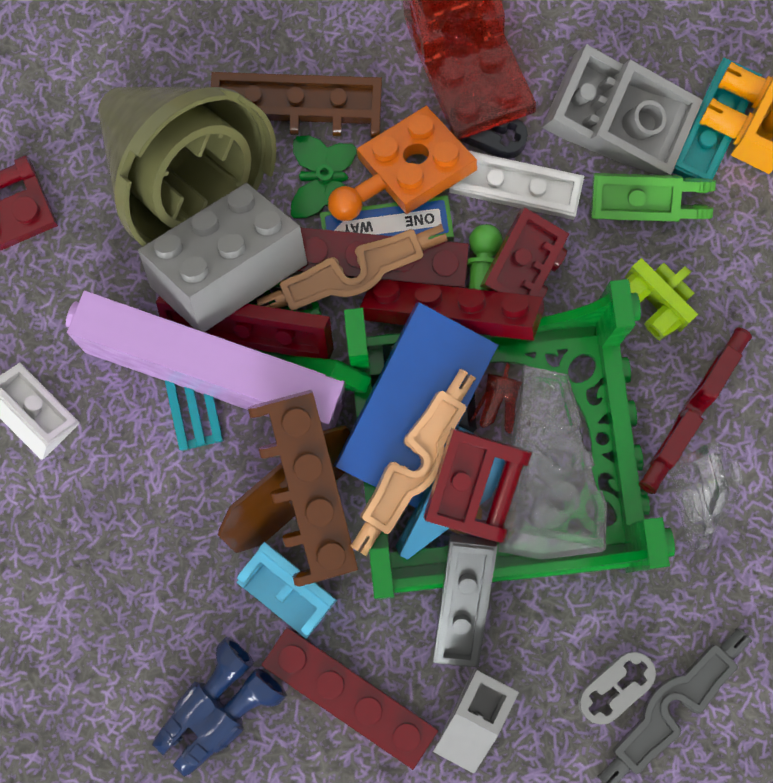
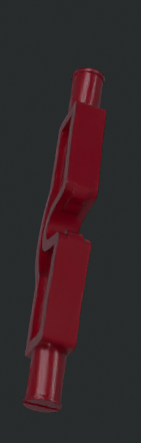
[639,327,752,494]

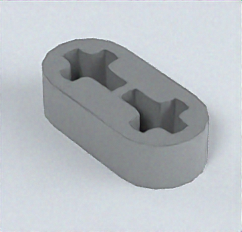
[578,652,656,725]

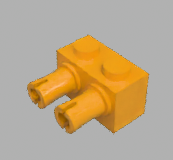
[699,61,773,174]

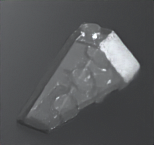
[498,366,607,560]
[669,442,743,552]

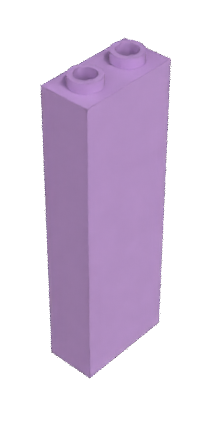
[66,291,346,431]

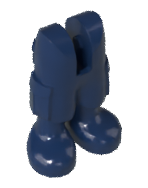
[152,637,287,777]

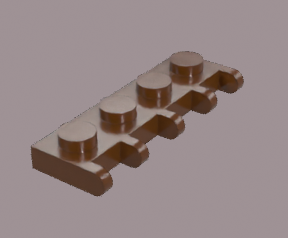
[211,72,382,138]
[247,390,358,586]

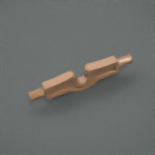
[256,224,448,310]

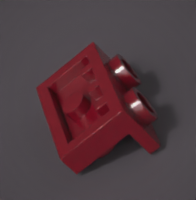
[480,207,569,299]

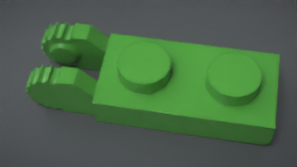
[590,173,716,222]

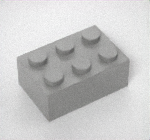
[138,183,307,332]

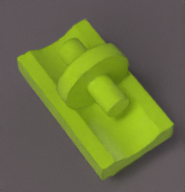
[625,258,698,341]

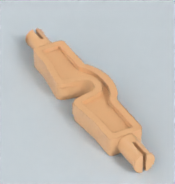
[350,369,476,557]

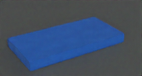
[333,302,498,508]

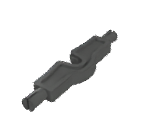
[597,628,752,783]

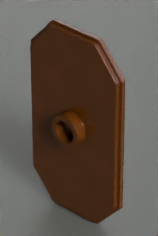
[218,426,350,553]

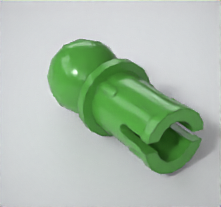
[467,224,503,290]

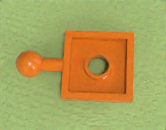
[328,105,477,221]

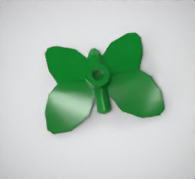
[291,135,357,219]

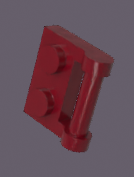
[0,155,58,251]
[423,428,532,543]

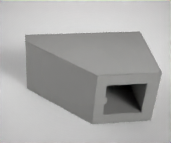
[433,668,519,773]

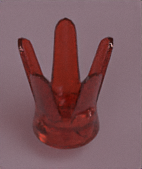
[469,364,522,434]

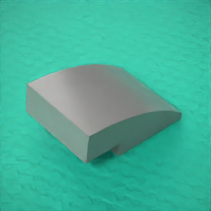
[541,44,703,175]

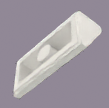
[0,363,80,460]

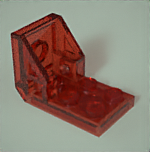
[403,0,536,140]

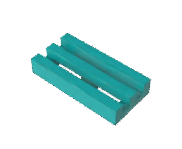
[165,380,224,451]

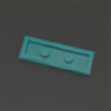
[672,57,762,180]

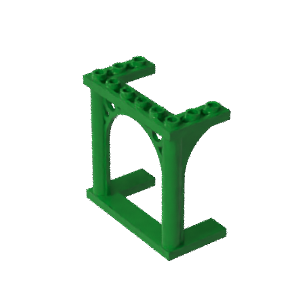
[344,279,675,600]

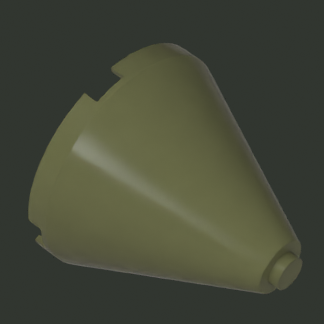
[98,87,277,246]

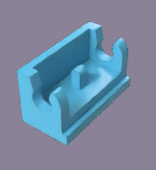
[236,542,337,639]

